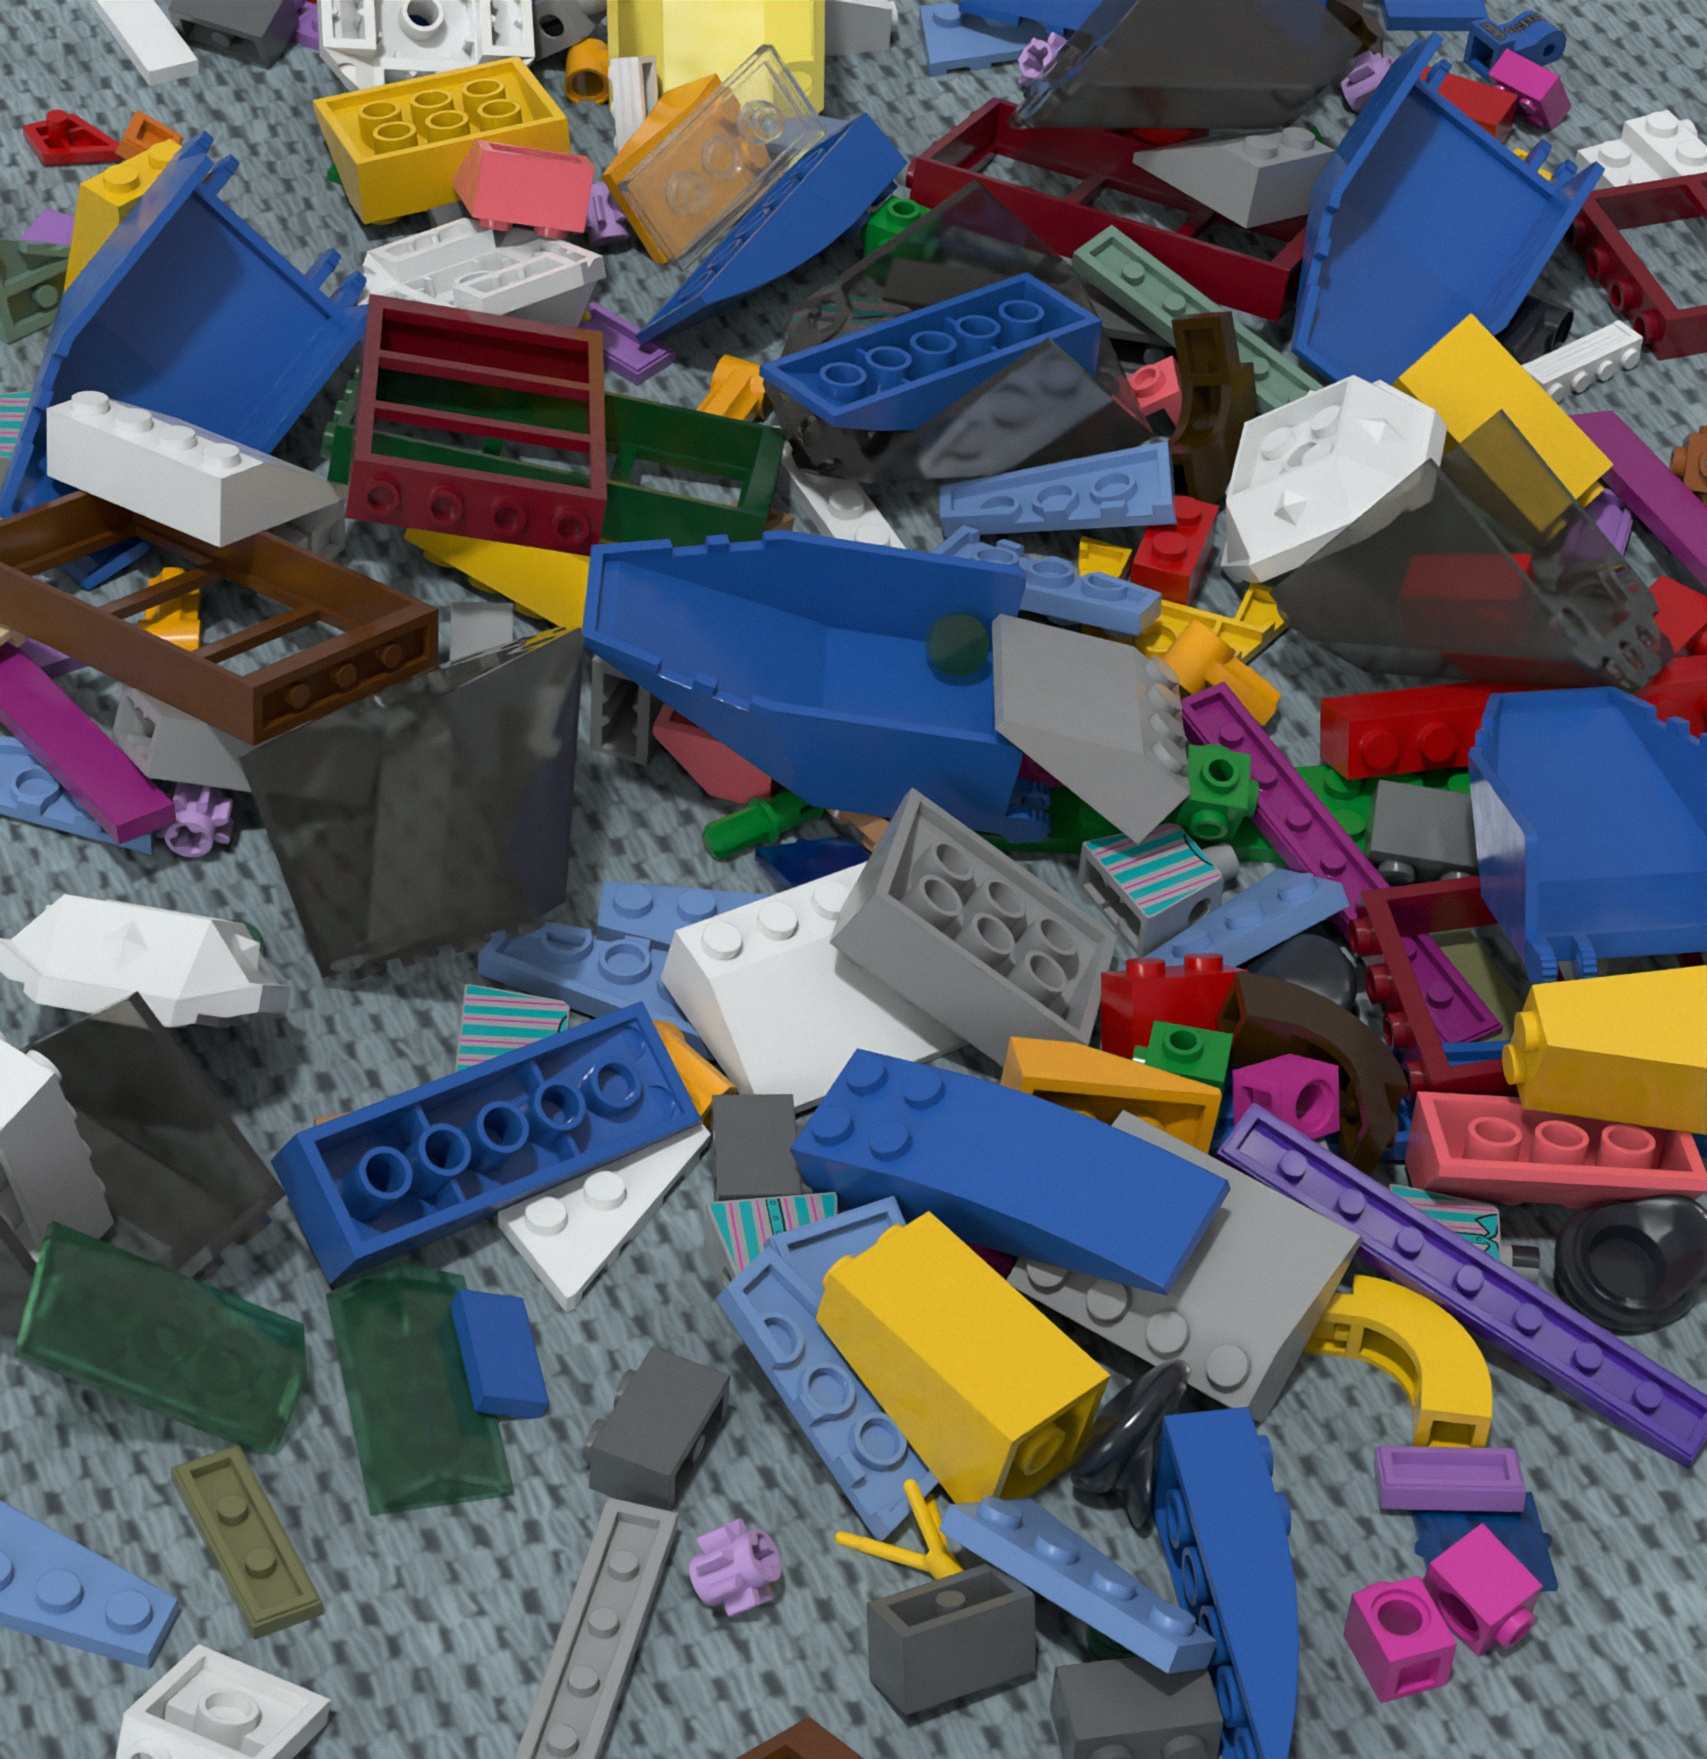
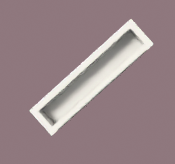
[608,55,659,154]
[1521,320,1643,403]

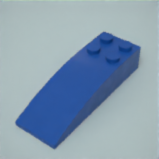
[635,112,908,344]
[759,272,1103,431]
[270,1001,701,1285]
[790,1048,1231,1296]
[1150,1407,1300,1759]

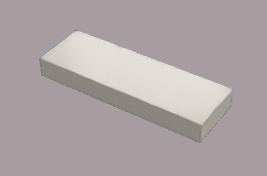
[90,0,199,86]

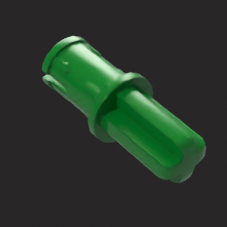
[702,789,825,859]

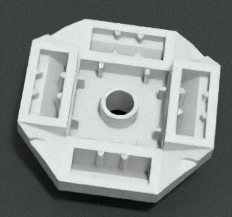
[317,0,535,92]
[354,217,606,328]
[1220,375,1447,583]
[0,894,292,1028]

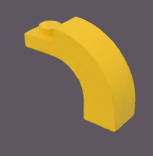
[1302,1274,1492,1448]

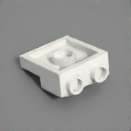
[1575,110,1707,189]
[116,1644,331,1759]

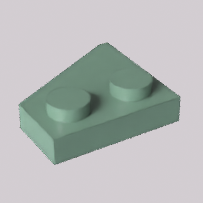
[0,238,71,344]

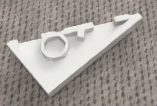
[498,1123,711,1312]

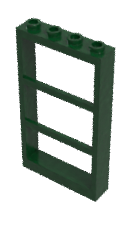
[321,359,788,547]

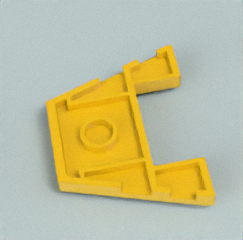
[1078,536,1303,700]

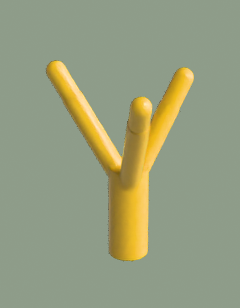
[834,1479,965,1580]

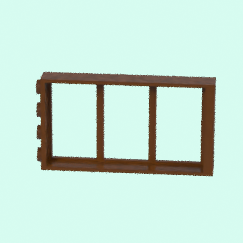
[0,490,439,746]

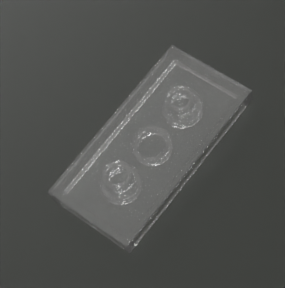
[617,44,828,272]

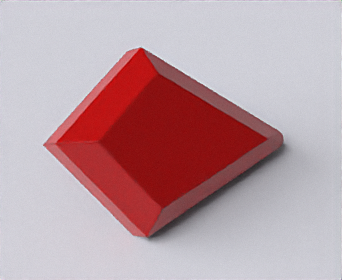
[23,109,125,166]

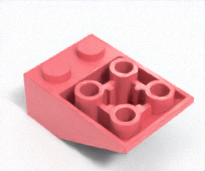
[452,140,595,239]

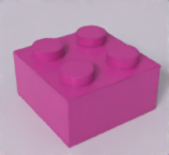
[1488,49,1571,130]

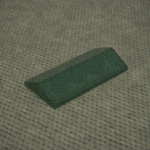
[14,1221,307,1455]
[326,1262,514,1516]

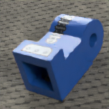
[1463,10,1566,85]

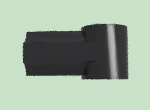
[1494,292,1574,365]

